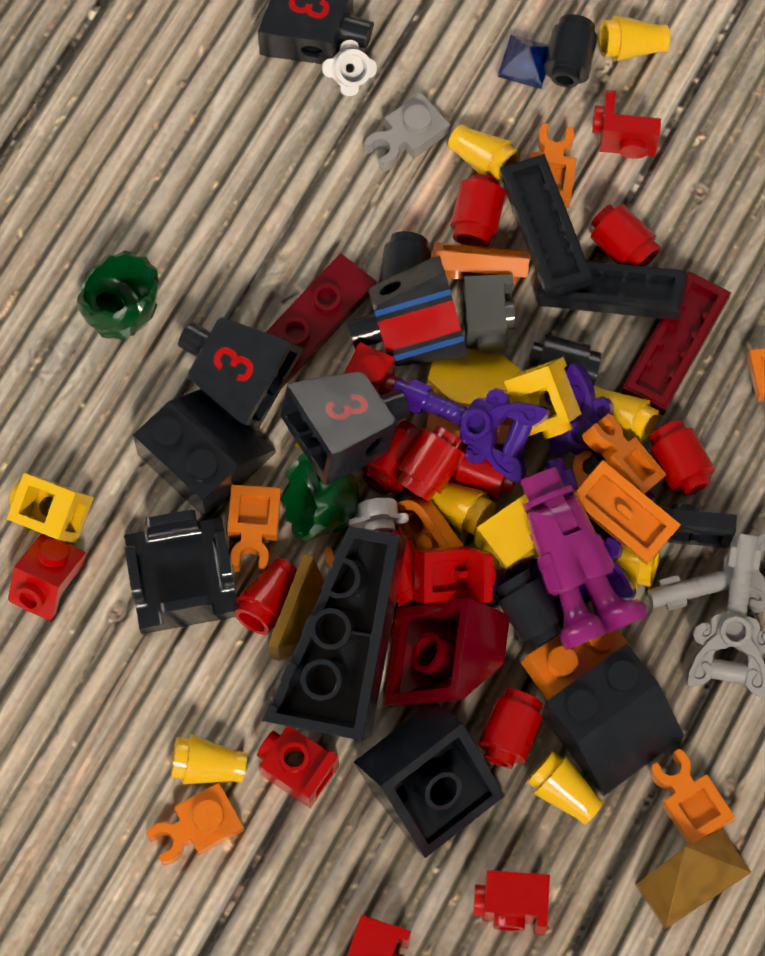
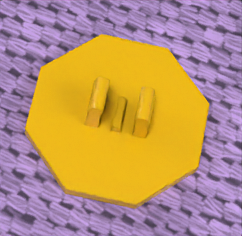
[427,348,522,408]

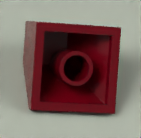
[383,598,509,708]

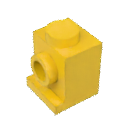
[504,357,581,439]
[7,473,94,543]

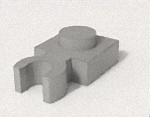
[364,92,450,172]

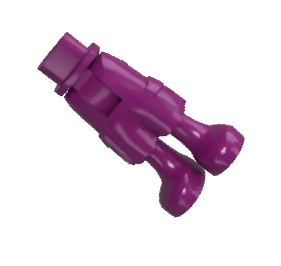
[520,467,650,650]

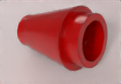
[234,558,298,635]

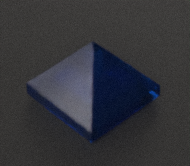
[498,35,549,89]

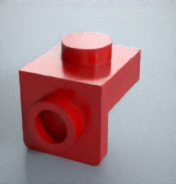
[592,90,661,159]
[8,533,86,621]
[414,546,496,604]

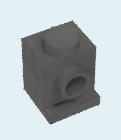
[463,274,515,353]

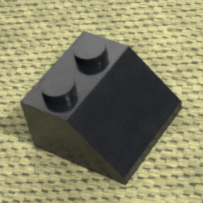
[133,389,276,519]
[542,643,684,797]
[354,702,505,858]

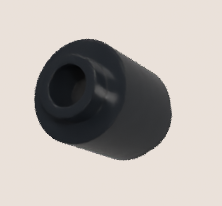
[543,14,598,88]
[379,231,431,283]
[527,334,601,386]
[495,567,564,646]

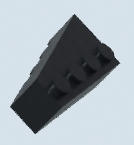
[262,527,408,741]

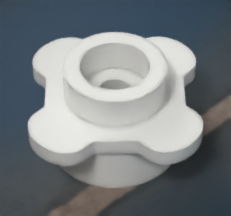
[322,40,377,96]
[349,498,409,533]

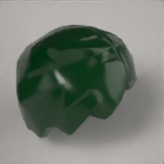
[77,250,159,340]
[281,454,360,541]

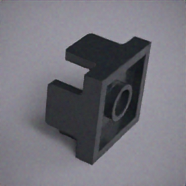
[124,510,238,634]

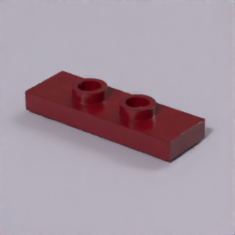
[265,253,377,388]
[621,271,732,416]

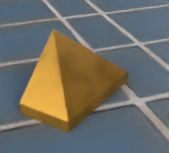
[268,553,324,661]
[636,829,751,929]

